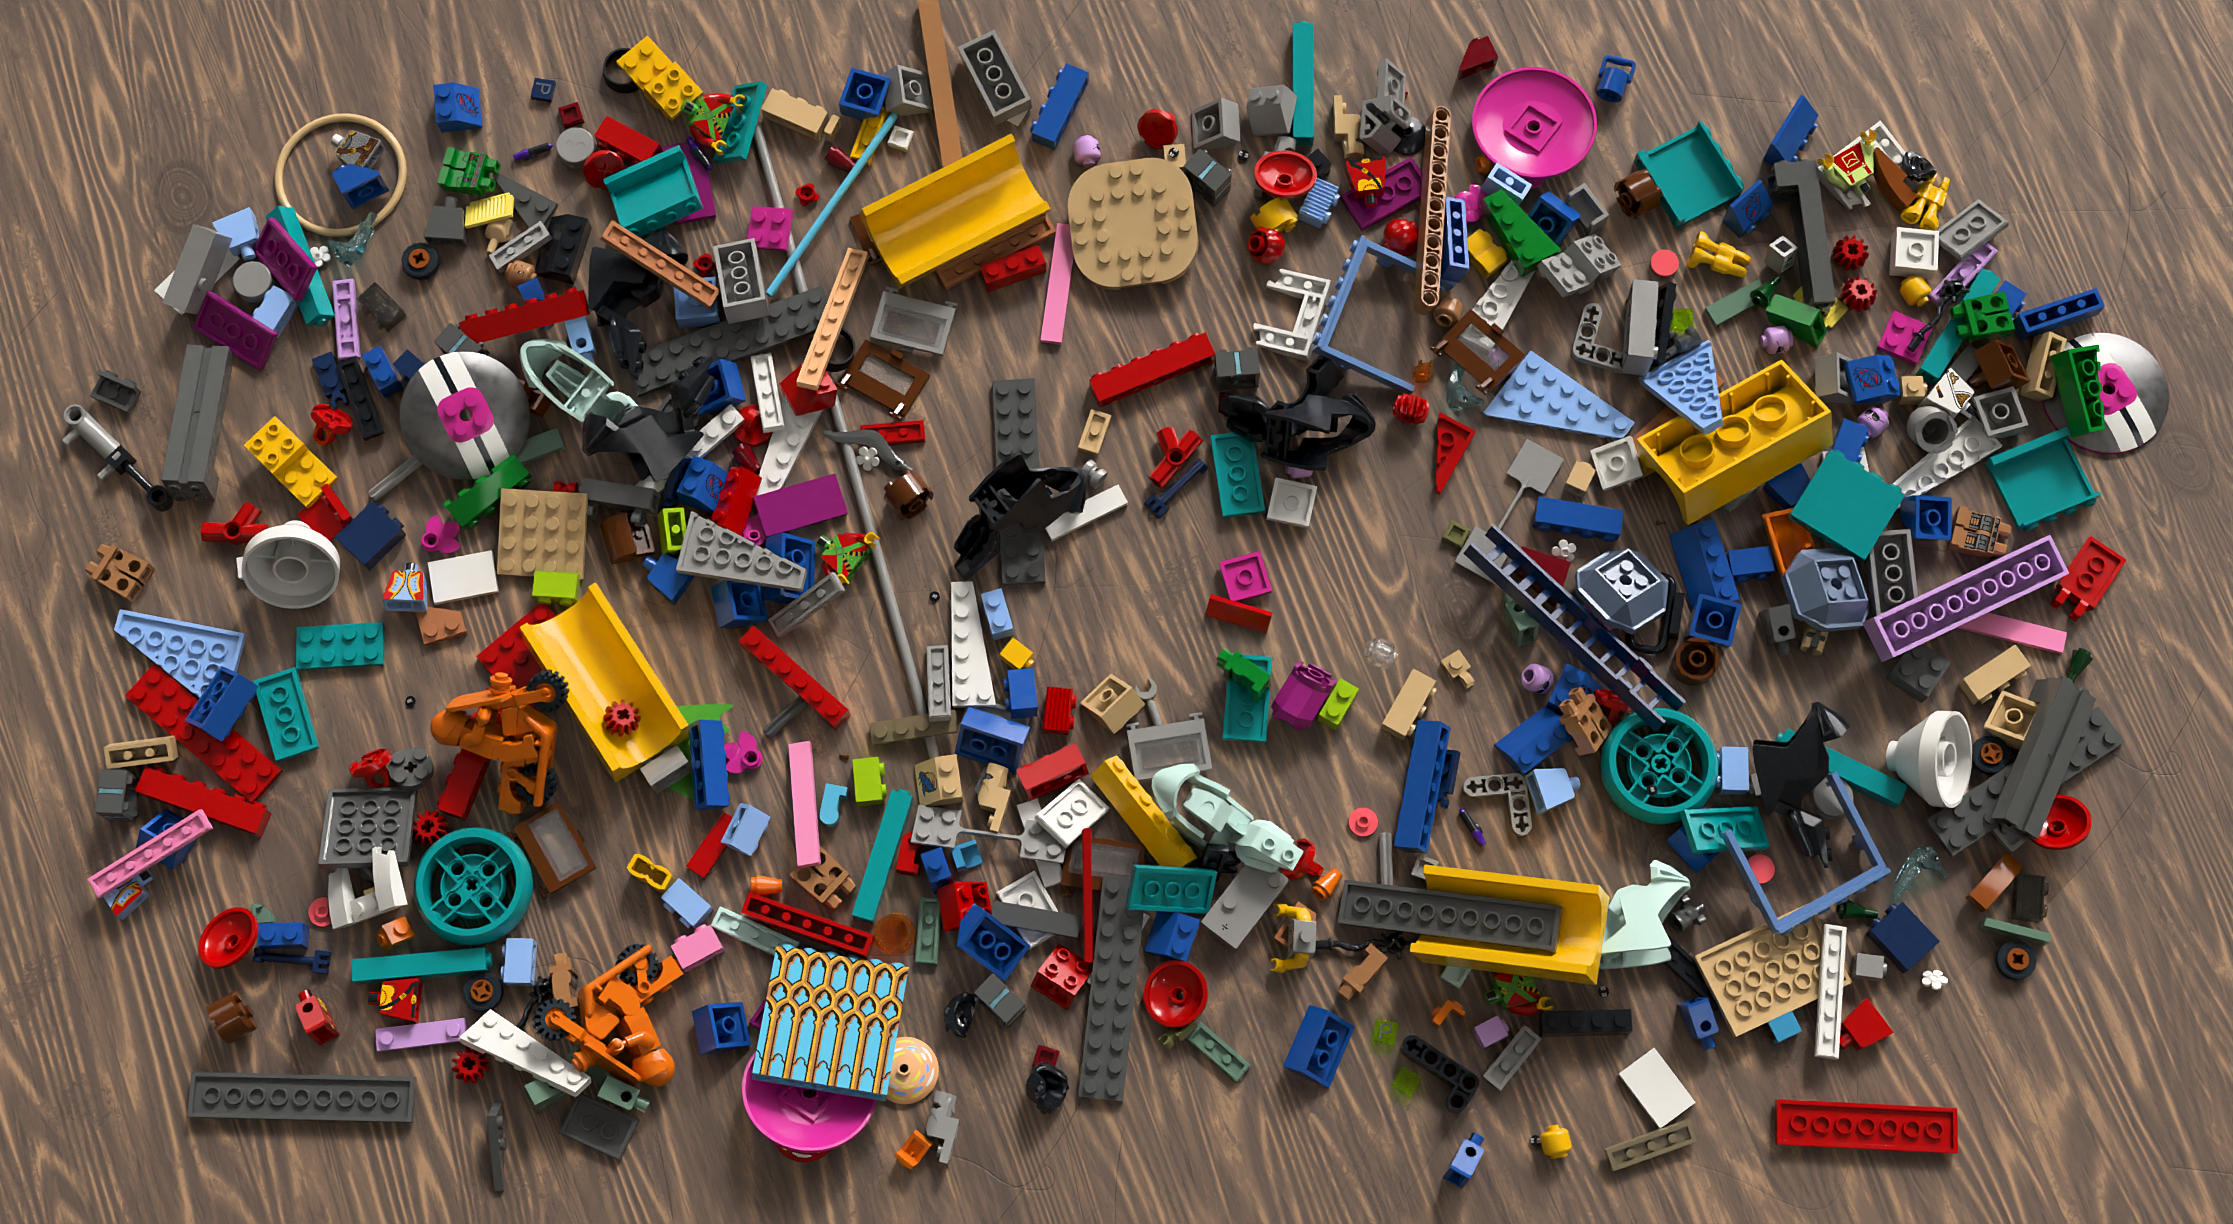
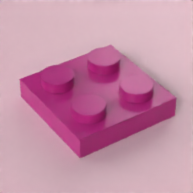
[747,206,794,251]
[1876,310,1932,366]
[1219,551,1272,602]

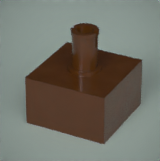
[1969,339,2030,391]

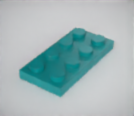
[713,81,767,164]
[1210,432,1265,518]
[296,622,385,671]
[1222,654,1272,743]
[253,667,320,762]
[1680,806,1770,854]
[1125,865,1217,914]

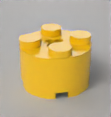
[1250,198,1299,237]

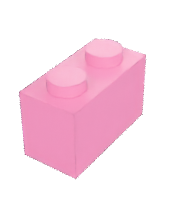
[671,924,725,972]

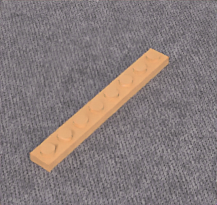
[796,248,869,391]

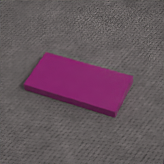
[662,140,716,225]
[1340,157,1433,232]
[254,217,318,301]
[193,291,278,371]
[753,473,848,538]

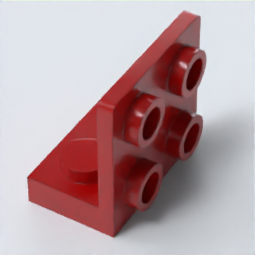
[298,483,353,541]
[1031,944,1093,1010]

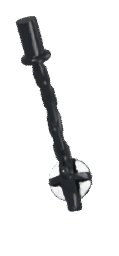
[1907,276,1970,352]
[1315,932,1413,960]
[516,974,553,1030]

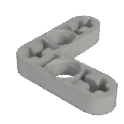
[1571,303,1623,374]
[1462,773,1532,837]

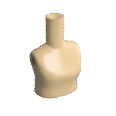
[485,218,513,254]

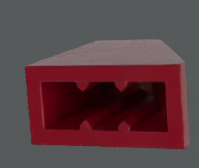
[1514,546,1571,607]

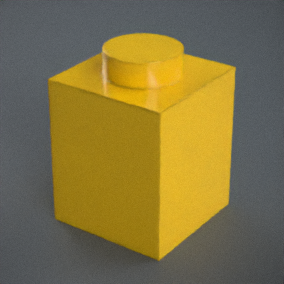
[1000,638,1034,670]

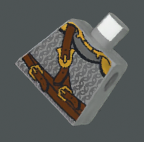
[331,130,385,169]

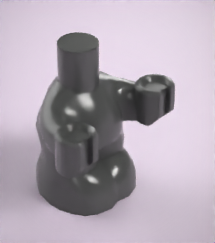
[1667,325,1702,357]
[1668,894,1707,933]

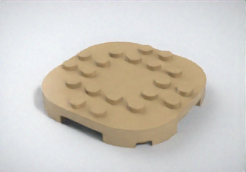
[1068,158,1199,290]

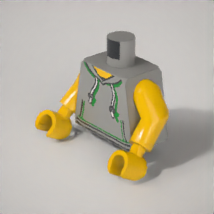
[1271,904,1316,973]

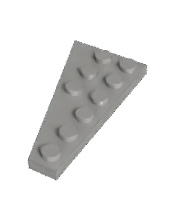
[676,511,807,592]

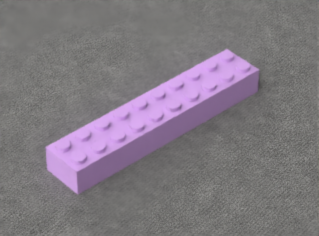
[1863,535,2069,662]

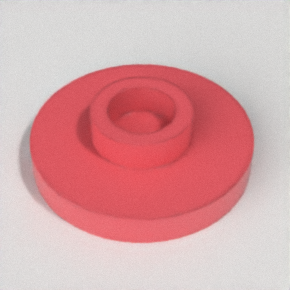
[1650,250,1679,277]
[1348,808,1378,837]
[1748,854,1775,884]
[308,897,332,927]

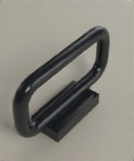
[1625,572,1684,655]

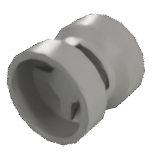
[1082,460,1108,489]

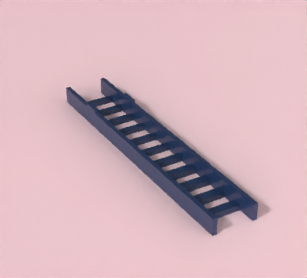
[1463,524,1686,732]

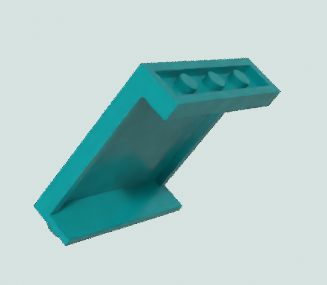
[1634,120,1744,229]
[603,145,703,237]
[1985,427,2101,532]
[1787,449,1905,563]

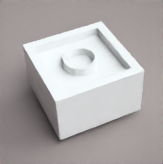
[1889,227,1939,279]

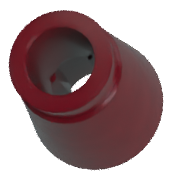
[825,145,856,173]
[732,442,762,473]

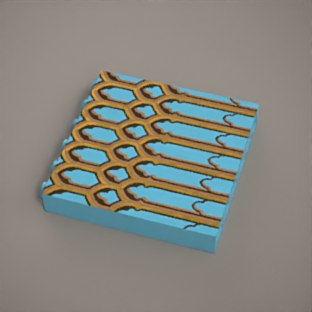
[752,944,909,1101]

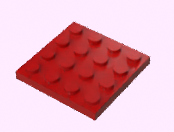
[476,603,556,713]

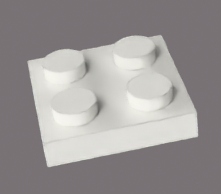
[1590,436,1645,491]
[1267,478,1317,528]

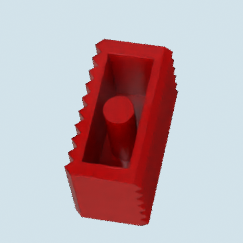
[1043,687,1077,735]

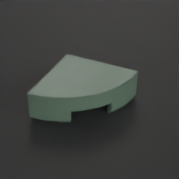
[251,903,276,924]

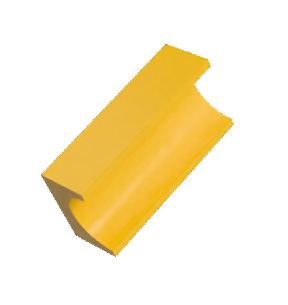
[859,133,1050,290]
[1636,359,1833,525]
[520,582,689,783]
[1410,865,1610,985]

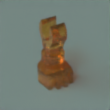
[1412,360,1433,383]

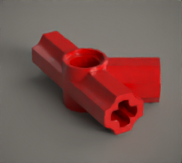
[1148,427,1203,489]
[200,501,269,545]

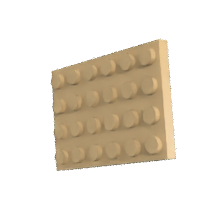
[1693,904,1852,1038]

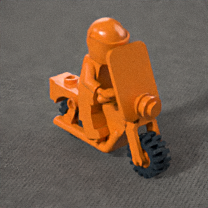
[430,669,569,815]
[532,943,683,1087]

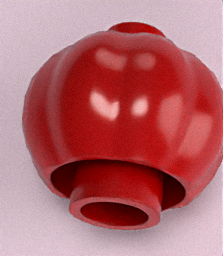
[1382,219,1419,257]
[1247,227,1285,265]

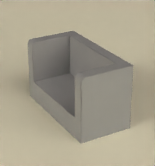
[1565,183,1609,235]

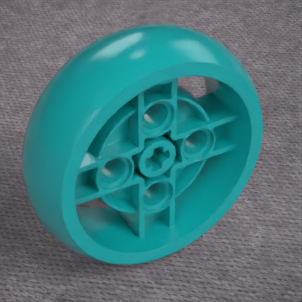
[1600,708,1719,824]
[413,827,533,946]

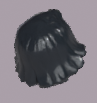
[1025,1062,1069,1114]

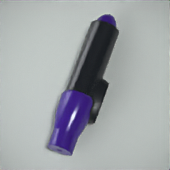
[686,136,712,170]
[513,143,553,161]
[1459,809,1486,847]

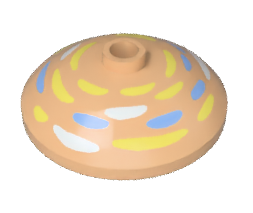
[886,1037,939,1105]

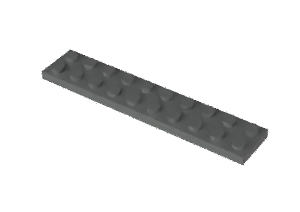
[628,285,828,397]
[992,378,1046,586]
[1925,706,2125,858]
[1078,874,1144,1102]
[1338,880,1563,952]
[187,1072,417,1123]

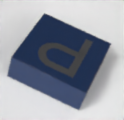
[531,78,556,102]

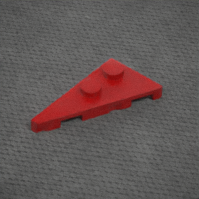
[1435,412,1476,495]

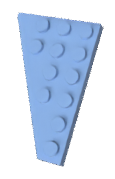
[1639,340,1723,435]
[1483,351,1635,440]
[114,609,247,698]

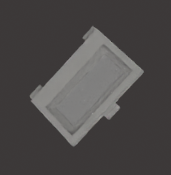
[870,286,958,356]
[1126,712,1212,781]

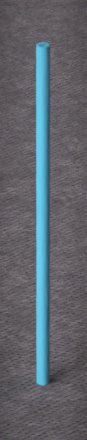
[765,112,898,297]

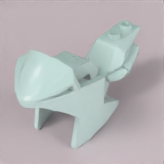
[519,339,638,422]
[1152,764,1304,873]
[1599,860,1691,969]

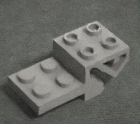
[1359,58,1411,154]
[1537,234,1621,298]

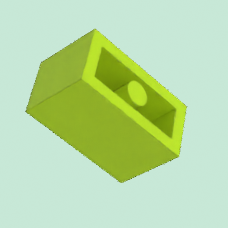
[657,507,686,556]
[532,571,581,606]
[1317,678,1359,731]
[852,757,887,806]

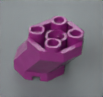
[1271,661,1337,731]

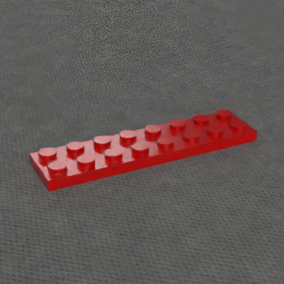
[125,663,283,803]
[1775,1099,1958,1154]

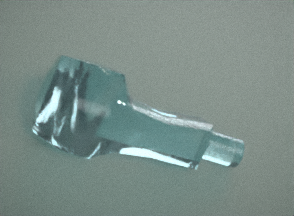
[327,212,377,267]
[1445,363,1484,411]
[1891,845,1947,900]

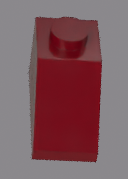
[1457,36,1498,80]

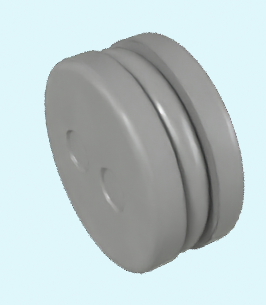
[556,128,597,169]
[233,261,275,303]
[1810,778,1853,819]

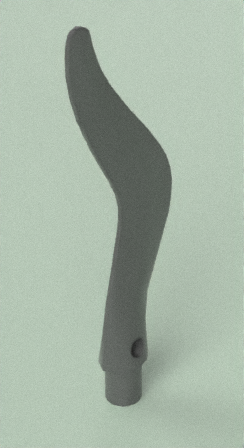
[823,430,913,472]

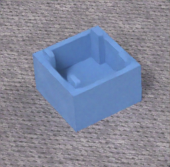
[674,277,721,329]

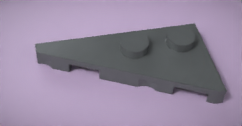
[492,173,558,228]
[487,1101,507,1191]

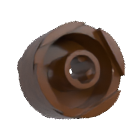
[1614,169,1663,219]
[884,469,934,520]
[1672,637,1719,686]
[207,990,257,1044]

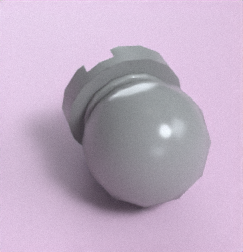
[1906,406,1958,454]

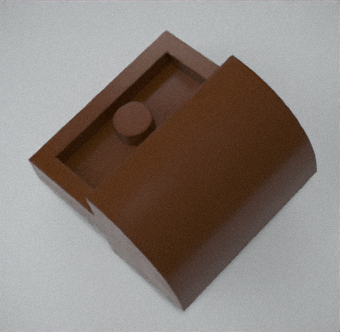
[600,512,656,565]

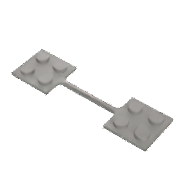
[1455,439,1564,583]
[911,805,1066,864]

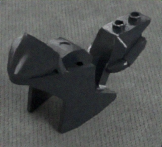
[588,228,688,380]
[582,356,715,482]
[1218,392,1376,471]
[954,452,1088,581]
[1753,702,1850,868]

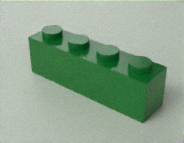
[443,454,532,530]

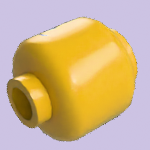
[1899,274,1932,307]
[1540,1124,1572,1159]

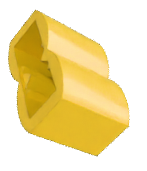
[1467,229,1507,279]
[627,854,676,894]

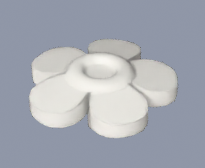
[310,246,331,267]
[856,447,880,471]
[1552,540,1576,562]
[1922,970,1948,990]

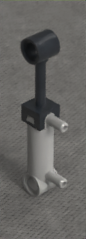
[62,404,174,512]

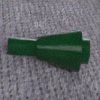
[1750,275,1781,307]
[2067,648,2093,683]
[1836,900,1878,919]

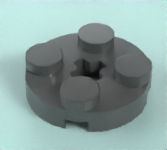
[389,748,434,790]

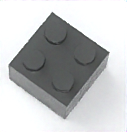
[1885,644,1951,703]

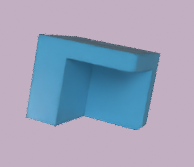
[951,840,983,872]
[1768,1011,1802,1045]

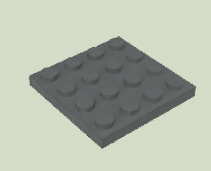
[318,787,418,869]

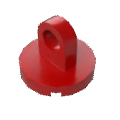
[1137,109,1178,149]
[583,150,625,190]
[310,404,353,445]
[734,405,773,447]
[1594,689,1633,728]
[349,748,392,788]
[1281,838,1324,881]

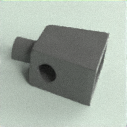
[424,197,468,247]
[1759,604,1796,656]

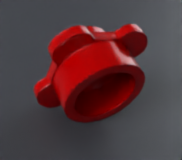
[795,183,819,207]
[693,253,717,277]

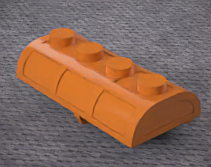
[1761,508,1816,597]

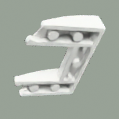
[1817,120,1906,210]
[1253,269,1332,362]
[328,847,407,929]

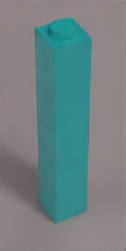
[1292,21,1314,146]
[265,206,335,327]
[1915,268,2000,386]
[1775,728,1908,809]
[852,789,914,925]
[351,947,493,985]

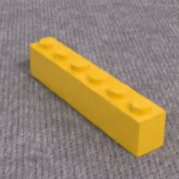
[1090,755,1197,868]

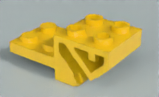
[616,35,703,121]
[244,416,339,509]

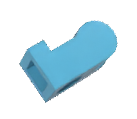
[820,783,849,827]

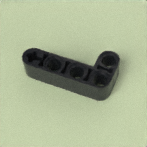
[1401,1035,1479,1114]

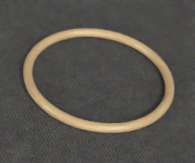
[274,114,407,237]

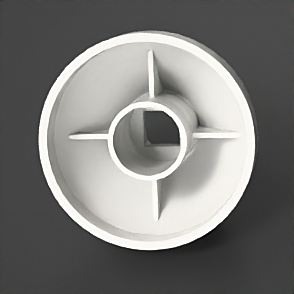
[241,521,340,609]
[1886,711,1972,808]

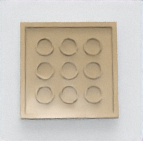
[497,488,588,579]

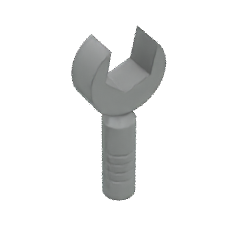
[1135,678,1163,726]

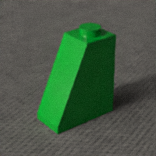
[1765,294,1827,348]

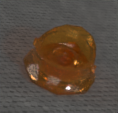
[874,912,916,955]

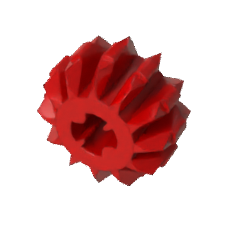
[1833,235,1869,271]
[1840,276,1877,313]
[1393,393,1429,425]
[603,699,641,738]
[413,810,449,847]
[451,1046,490,1084]

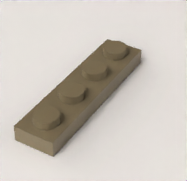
[870,710,958,746]
[1604,1119,1697,1171]

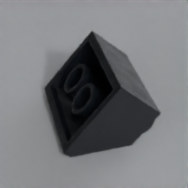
[535,214,592,285]

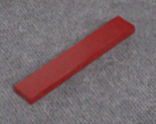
[1082,828,1094,962]

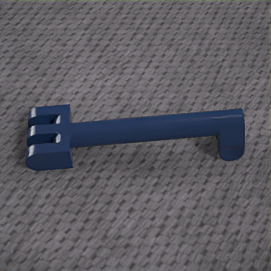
[1144,459,1208,519]
[252,948,332,974]

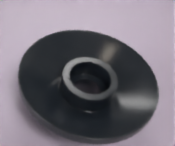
[1392,117,1426,155]

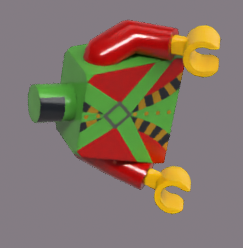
[680,93,746,156]
[816,532,880,585]
[1484,972,1554,1016]

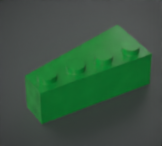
[1481,189,1561,277]
[2050,344,2105,438]

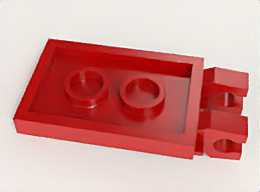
[2050,535,2126,622]

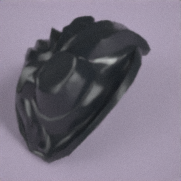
[1902,151,1937,182]
[943,993,975,1038]

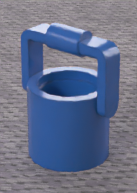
[1596,55,1636,102]

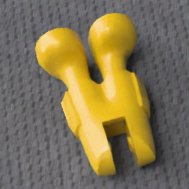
[1901,173,1950,231]
[1686,231,1751,278]

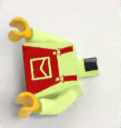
[1817,129,1877,196]

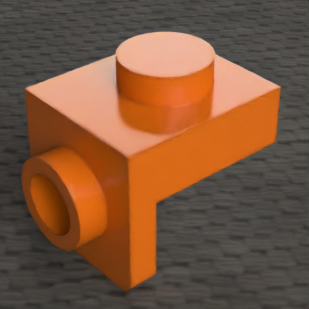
[376,916,415,952]
[1430,999,1466,1029]
[894,1130,933,1170]

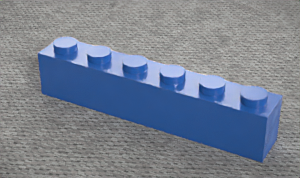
[1394,720,1451,854]

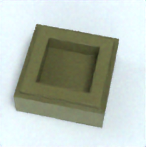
[1442,520,1471,550]

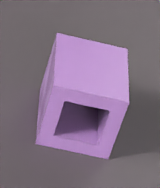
[1472,1015,1509,1050]

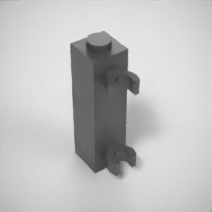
[578,478,661,527]

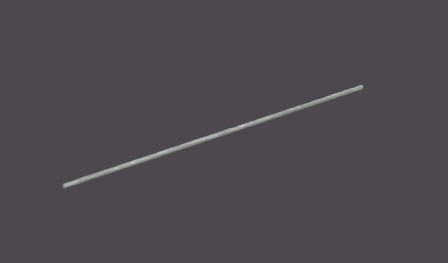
[753,120,940,759]

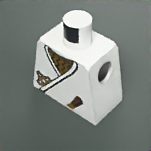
[1922,368,1977,419]

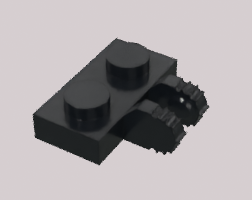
[1198,843,1241,881]

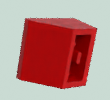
[937,882,992,932]

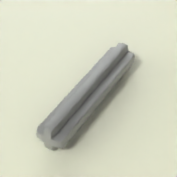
[368,455,422,501]
[1379,832,1393,885]

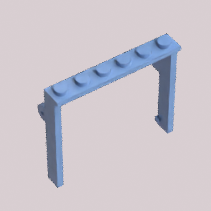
[1312,235,1456,395]
[1720,771,1891,936]

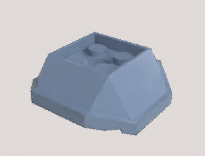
[1575,548,1669,635]
[1781,548,1870,632]

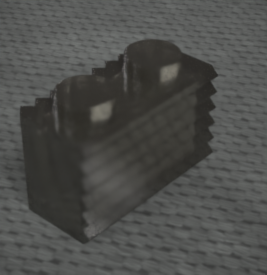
[357,282,407,332]
[2011,873,2049,923]

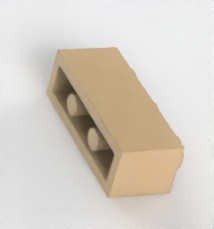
[761,88,829,141]
[2020,331,2067,402]
[1958,644,2031,705]
[1381,668,1437,741]
[104,736,179,769]

